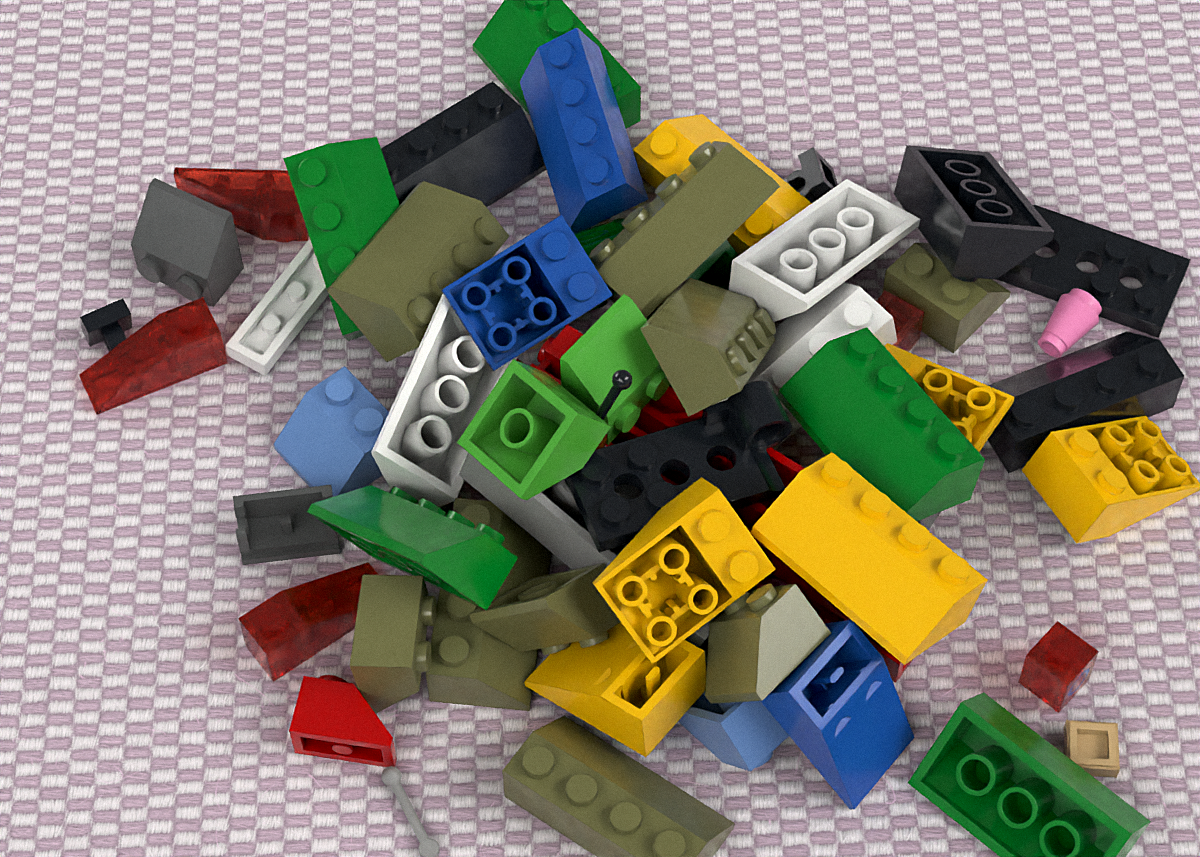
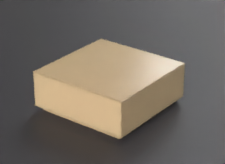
[1063,720,1120,778]

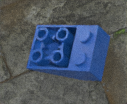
[441,215,613,371]
[761,620,915,810]

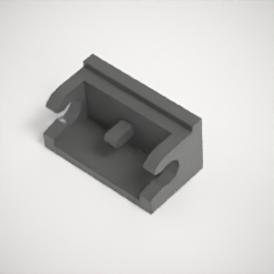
[233,485,340,565]

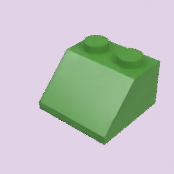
[560,294,670,445]
[457,359,611,500]

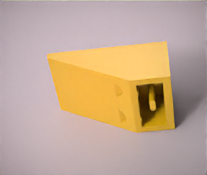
[885,343,1014,452]
[1022,416,1200,543]
[592,477,776,665]
[524,622,706,757]

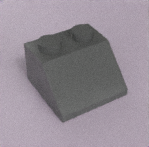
[131,178,244,307]

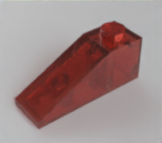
[173,167,309,243]
[79,297,228,415]
[238,562,378,682]

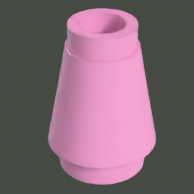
[1038,288,1102,358]

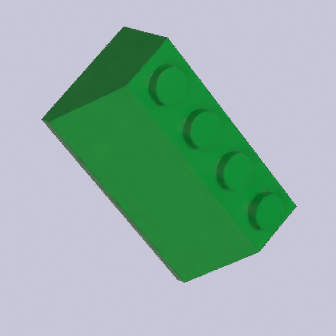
[473,0,641,129]
[283,137,400,341]
[777,327,985,521]
[307,485,518,611]
[908,692,1151,857]

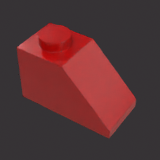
[289,675,397,767]

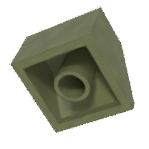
[881,243,1011,353]
[469,563,620,655]
[350,575,437,713]
[705,584,831,704]

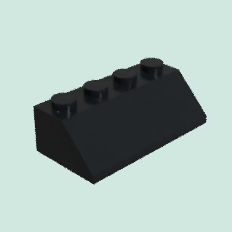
[381,81,546,207]
[894,145,1054,282]
[988,331,1184,473]

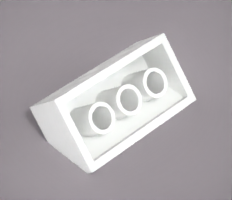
[729,179,920,322]
[718,282,898,450]
[371,294,517,507]

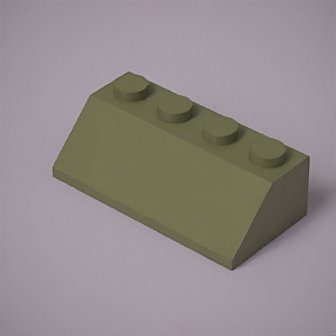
[589,141,780,318]
[327,181,509,362]
[640,278,776,417]
[426,498,552,711]
[502,715,735,857]

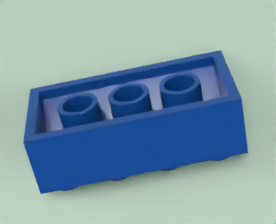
[520,28,649,234]

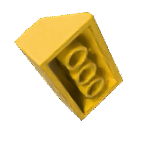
[633,114,812,255]
[750,452,988,665]

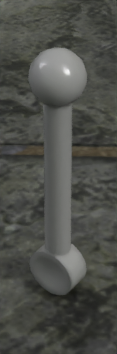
[381,766,440,857]

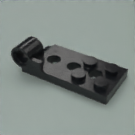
[996,205,1191,338]
[565,381,792,553]

